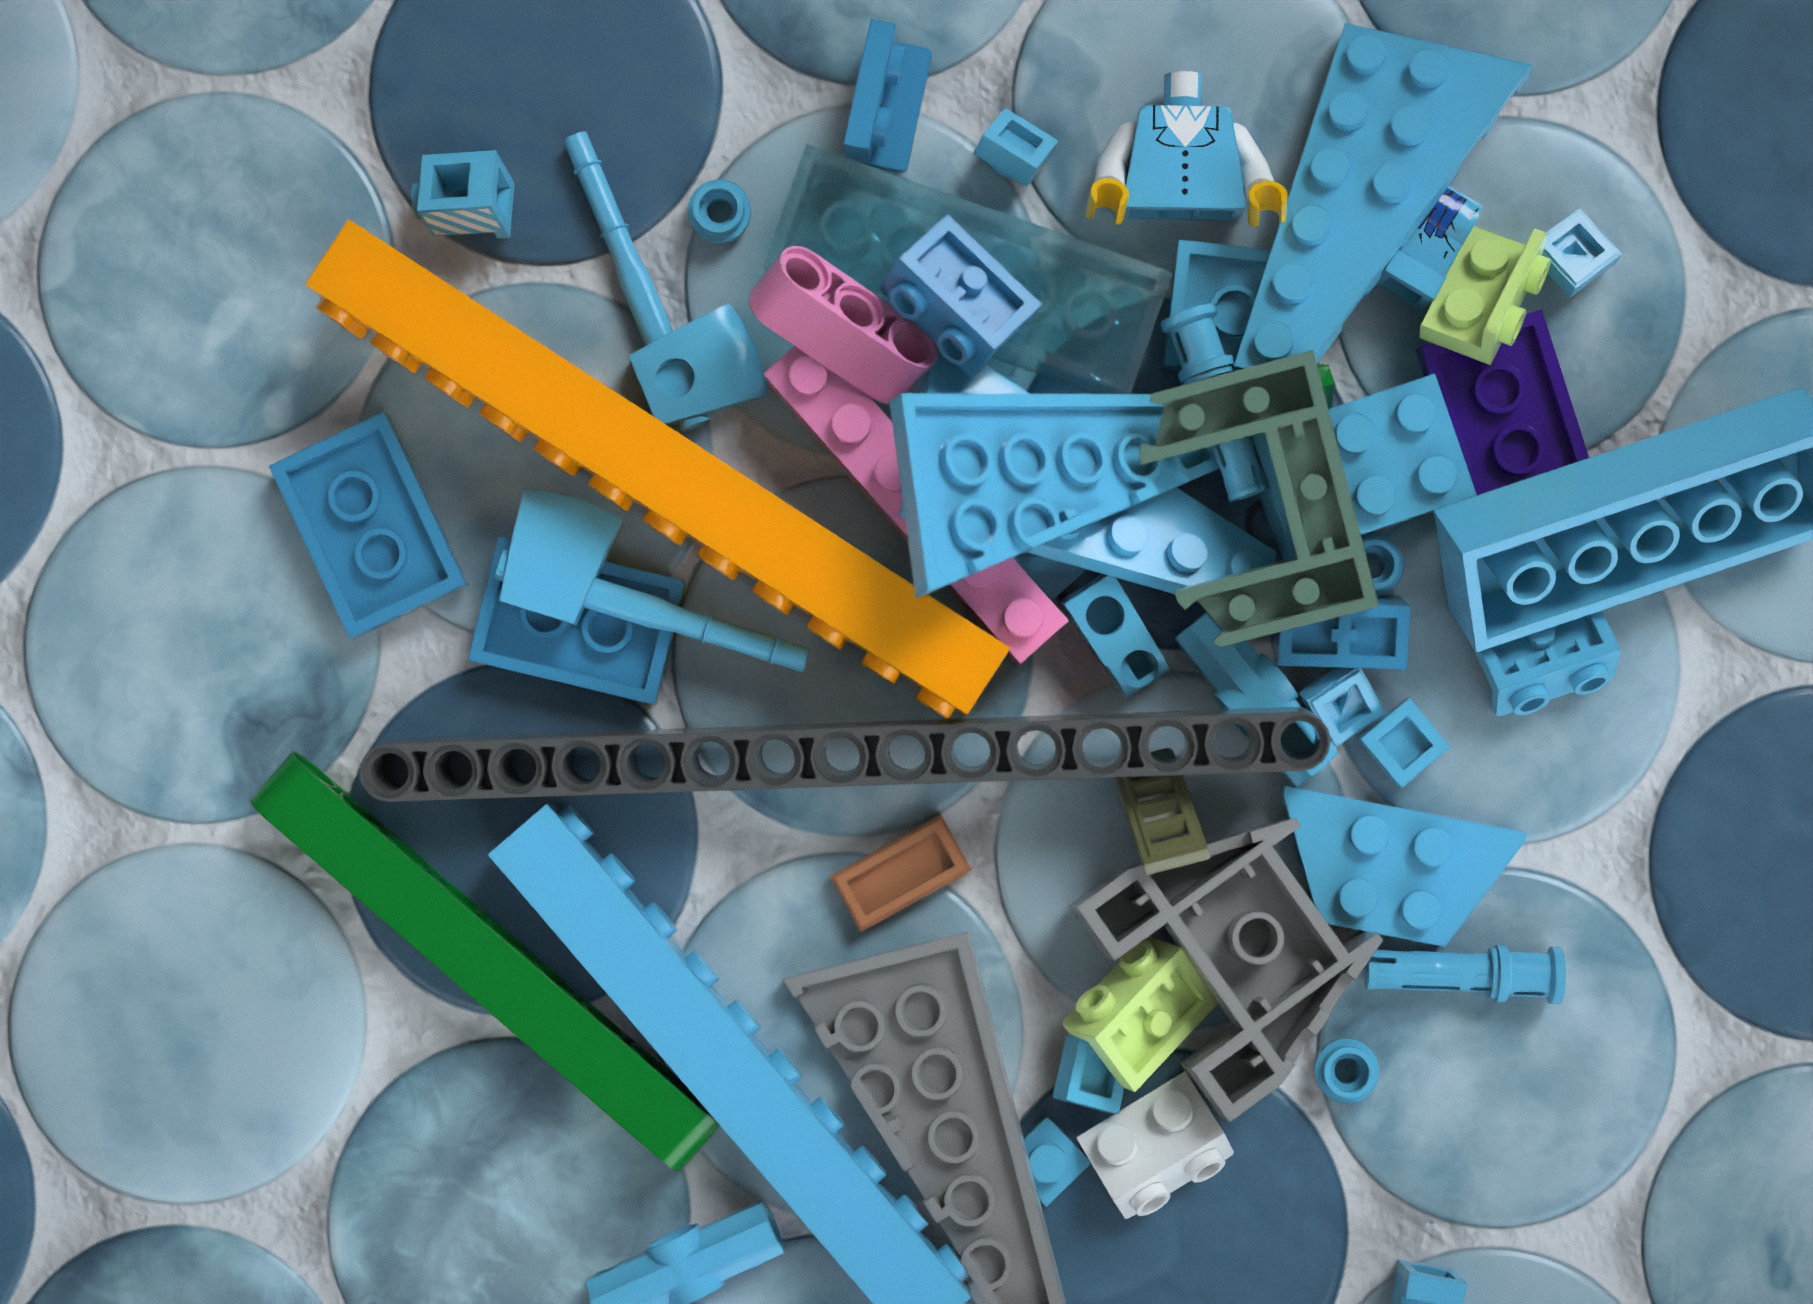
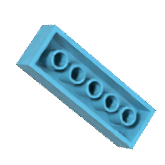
[1433,387,1813,653]

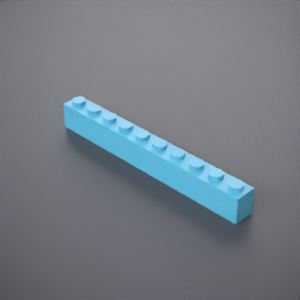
[488,803,971,1304]

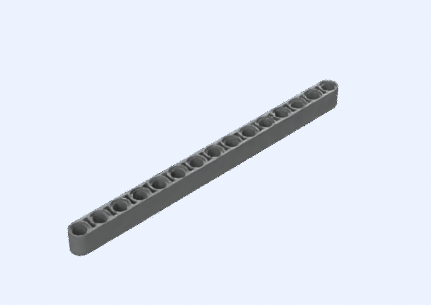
[359,707,1331,802]

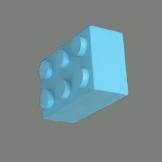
[1251,374,1477,560]

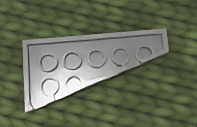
[783,931,1067,1304]

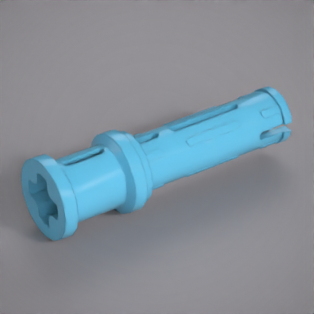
[1160,303,1270,503]
[1364,945,1566,1004]

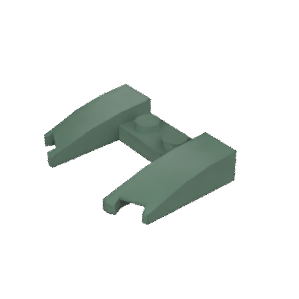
[1139,350,1379,648]

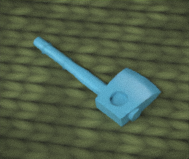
[563,132,769,432]
[495,488,811,673]

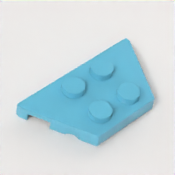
[1280,785,1527,947]

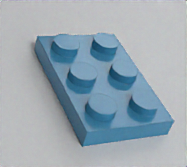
[269,411,469,640]
[468,536,687,705]

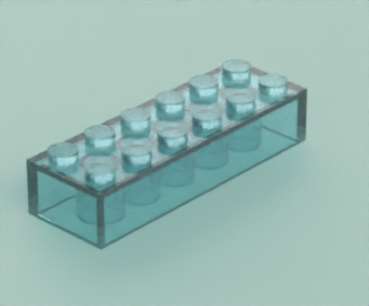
[763,144,1173,394]

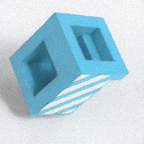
[411,150,515,239]

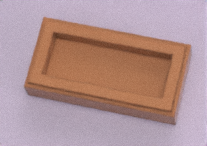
[830,814,972,932]

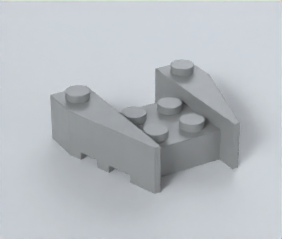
[1068,818,1383,1122]

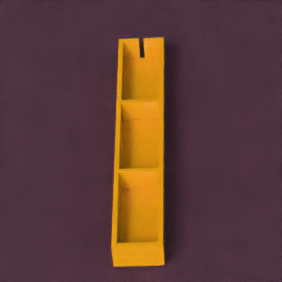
[305,219,1010,719]

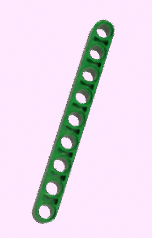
[250,751,720,1172]

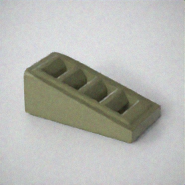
[1114,748,1210,875]

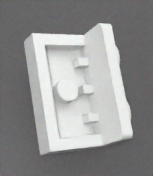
[1076,1071,1234,1219]

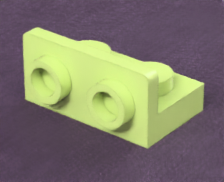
[1419,226,1551,365]
[1062,936,1218,1092]

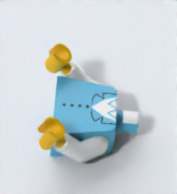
[1085,71,1287,227]

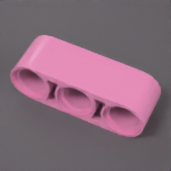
[748,246,938,404]

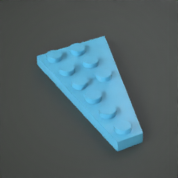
[1234,23,1532,371]
[899,345,1277,594]
[889,393,1220,598]

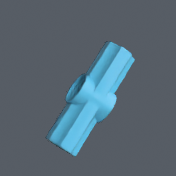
[1173,612,1338,787]
[585,1199,785,1304]

